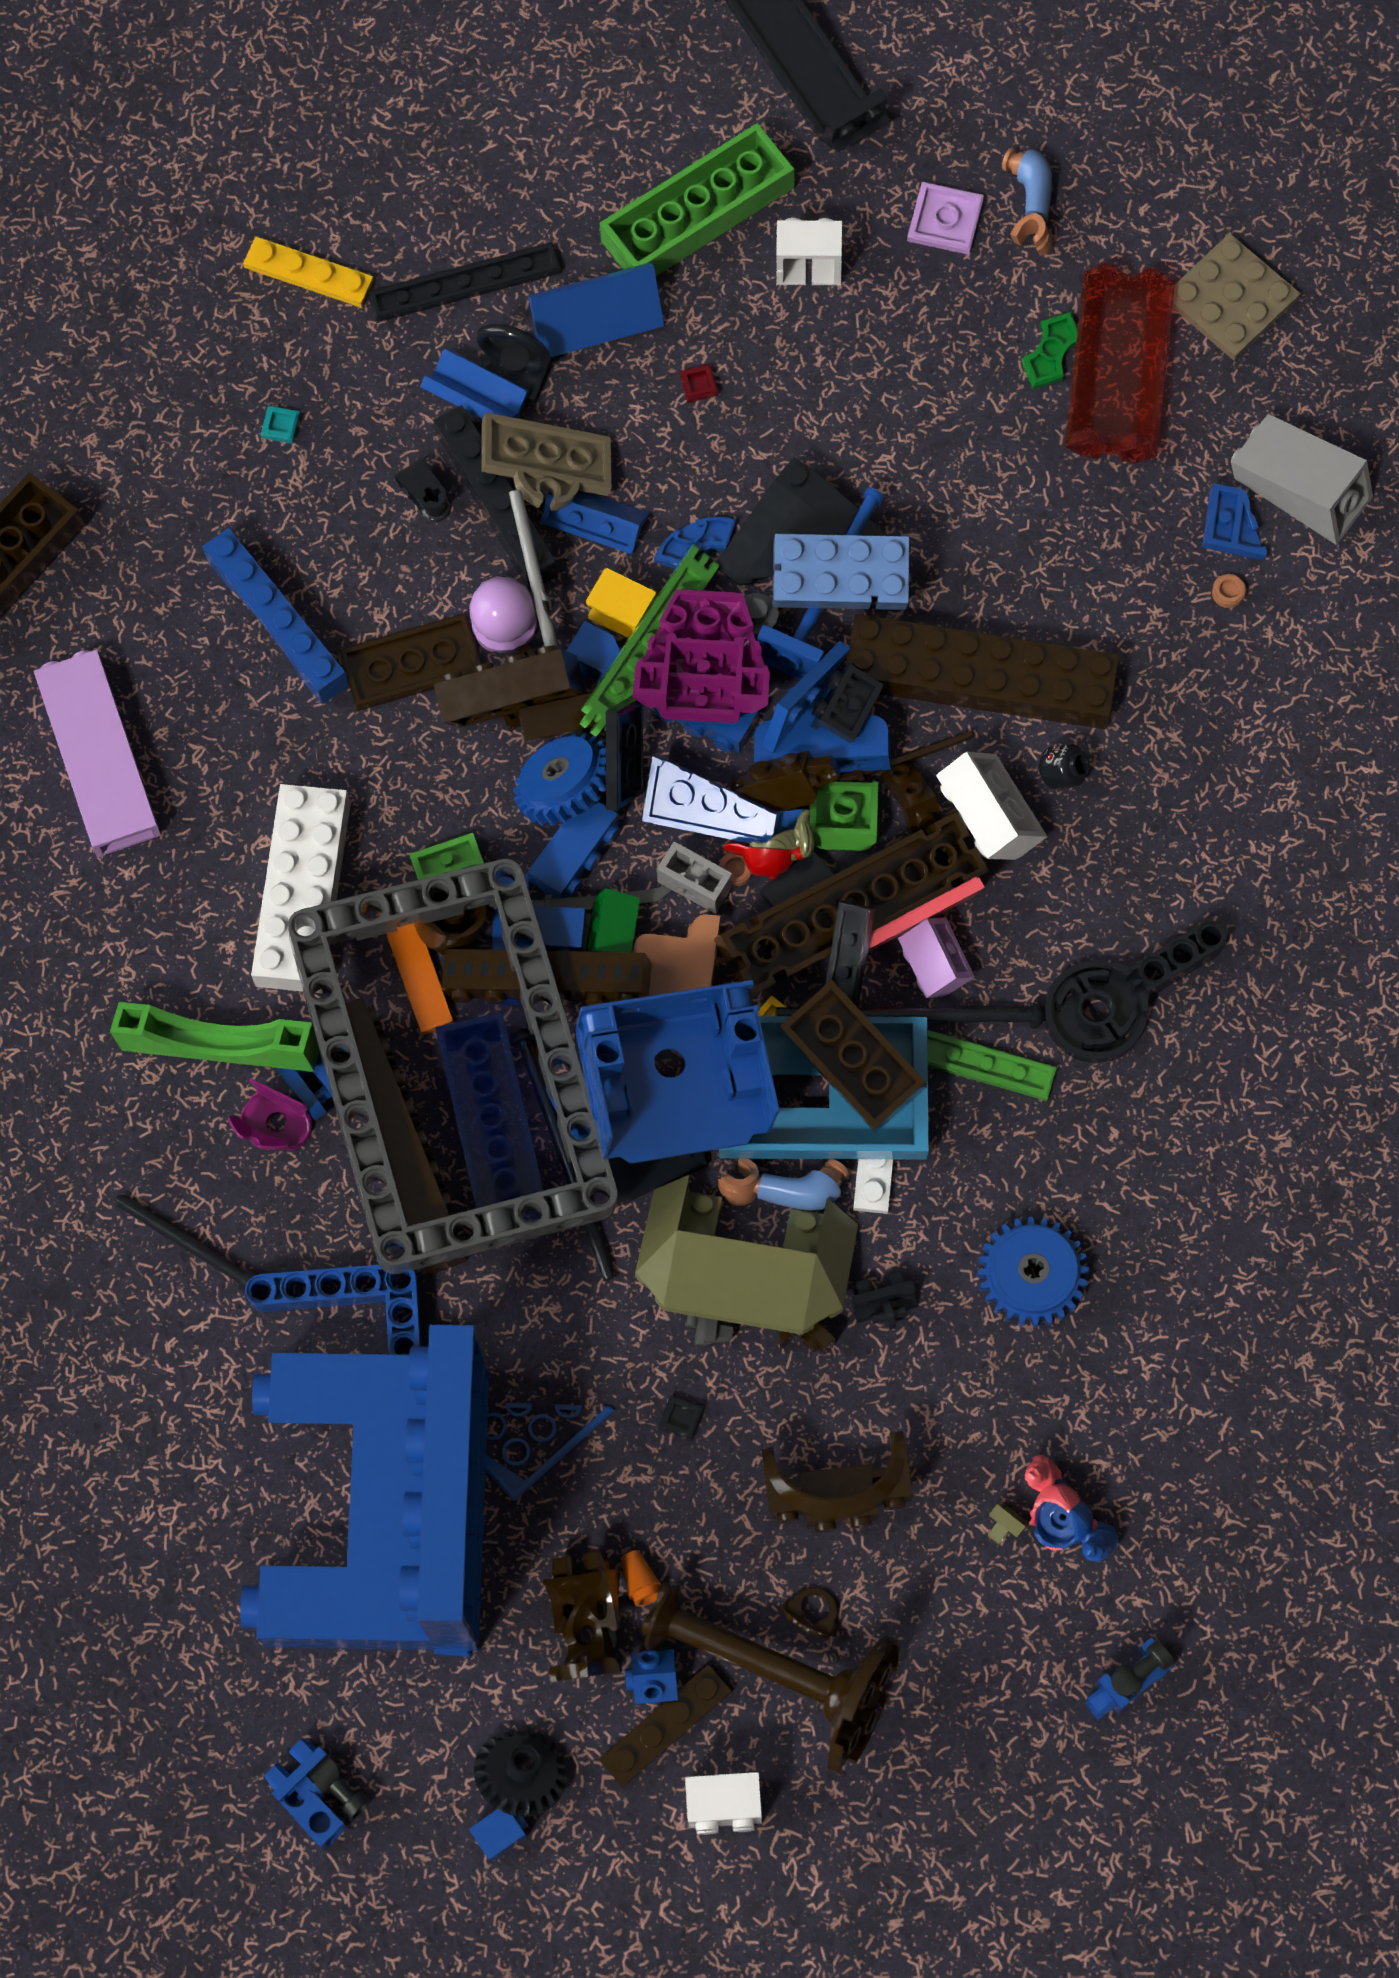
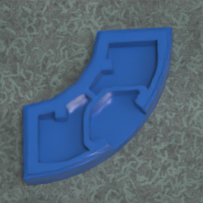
[654,517,737,569]

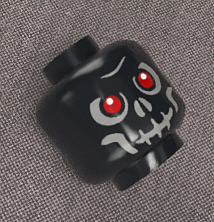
[1038,744,1090,789]

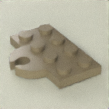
[482,412,611,511]

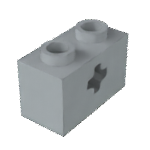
[657,842,733,914]

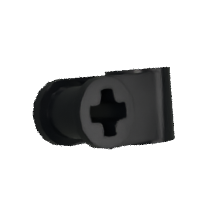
[394,458,450,522]

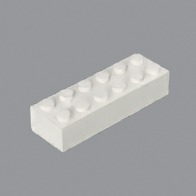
[251,784,351,993]

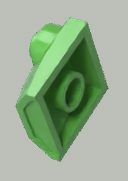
[809,782,878,851]

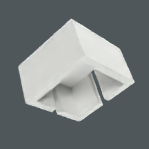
[777,218,842,285]
[685,1772,762,1834]

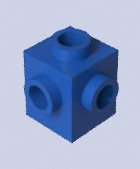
[625,1649,678,1704]

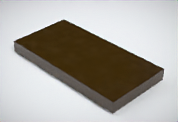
[339,613,481,711]

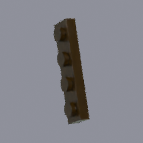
[599,1664,732,1788]

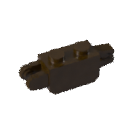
[730,750,841,812]

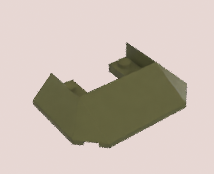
[635,1175,858,1335]

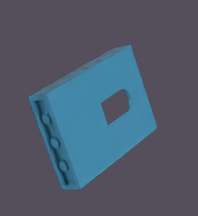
[719,1016,929,1160]

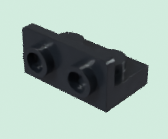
[810,664,884,743]

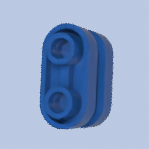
[276,1053,333,1121]

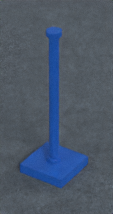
[757,488,884,681]

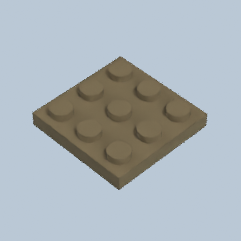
[1163,233,1301,360]

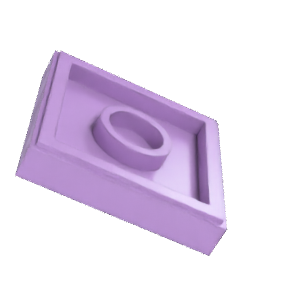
[907,182,984,255]

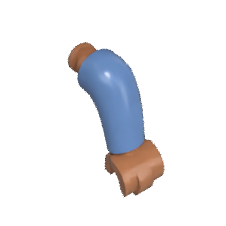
[1002,148,1053,256]
[718,1159,849,1211]

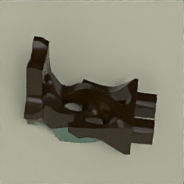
[543,1551,622,1682]

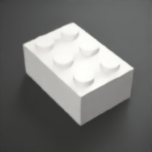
[936,752,1047,860]

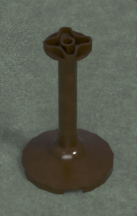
[641,1582,901,1777]

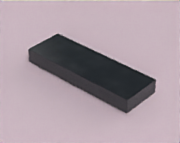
[825,901,875,1007]

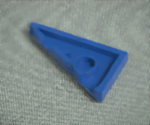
[762,641,851,753]

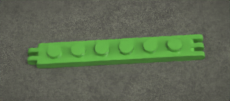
[580,544,720,737]

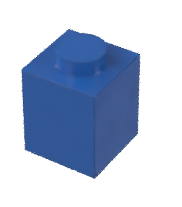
[469,1810,528,1862]

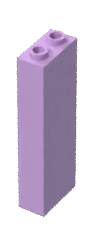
[34,649,161,857]

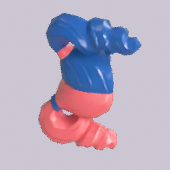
[1025,1455,1120,1562]

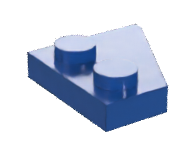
[1202,483,1267,560]

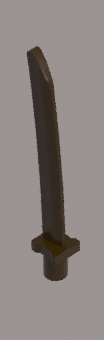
[837,731,975,783]

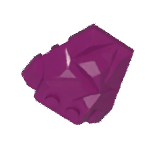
[633,589,770,723]

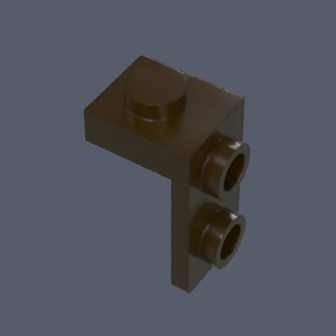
[881,761,942,835]

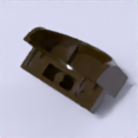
[761,1431,913,1533]

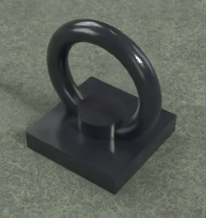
[476,324,554,404]

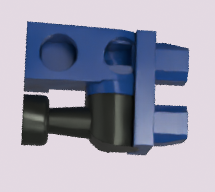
[1084,1637,1175,1721]
[264,1738,371,1851]

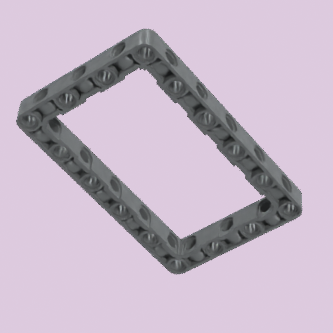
[288,859,618,1274]

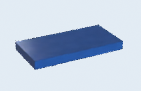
[528,263,664,357]

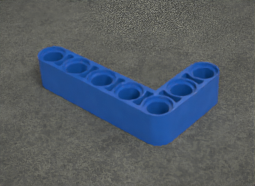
[245,1265,422,1355]

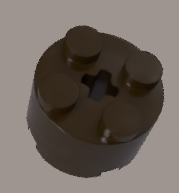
[414,893,486,956]

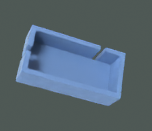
[773,534,909,610]

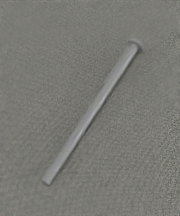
[509,489,584,738]

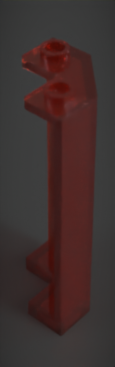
[1065,263,1175,463]

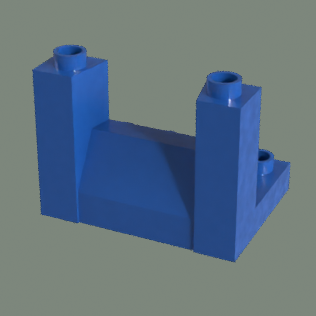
[240,1325,489,1651]

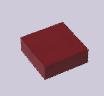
[679,364,718,403]

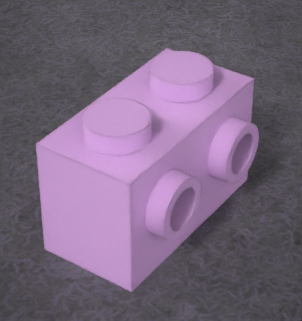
[898,918,975,998]

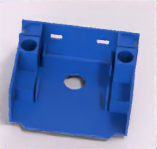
[576,980,780,1164]

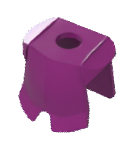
[228,1078,312,1152]

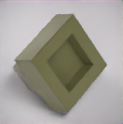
[987,1502,1029,1544]

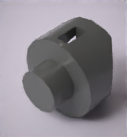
[744,593,779,641]

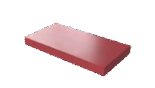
[868,877,985,953]

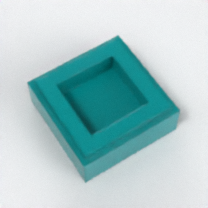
[260,406,300,444]

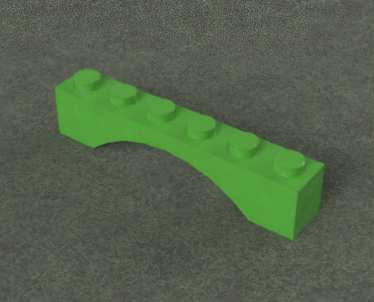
[110,1002,320,1072]

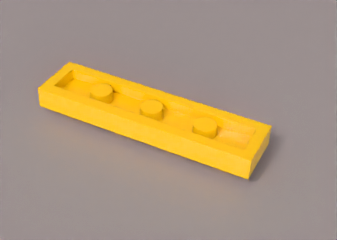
[243,236,374,308]

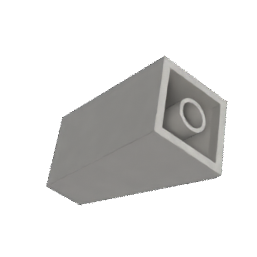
[1231,414,1373,545]

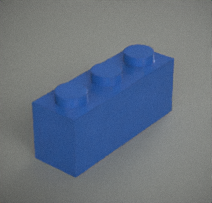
[527,801,620,899]

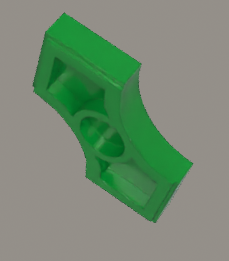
[1021,312,1082,390]

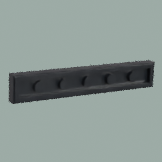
[368,242,561,323]

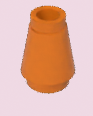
[620,1550,662,1607]

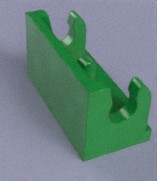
[585,888,640,952]

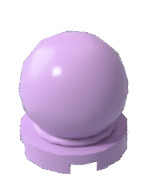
[469,576,537,654]

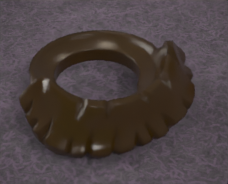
[782,1588,838,1638]

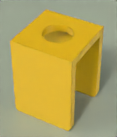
[586,568,657,639]

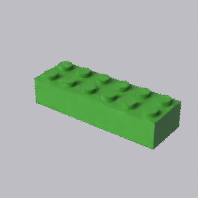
[599,123,794,276]

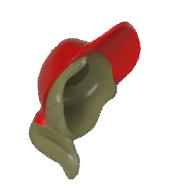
[723,810,814,880]

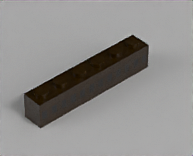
[441,949,652,1005]

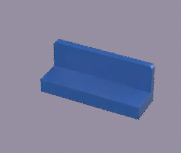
[420,348,529,419]
[541,491,650,555]

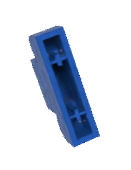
[754,683,891,772]

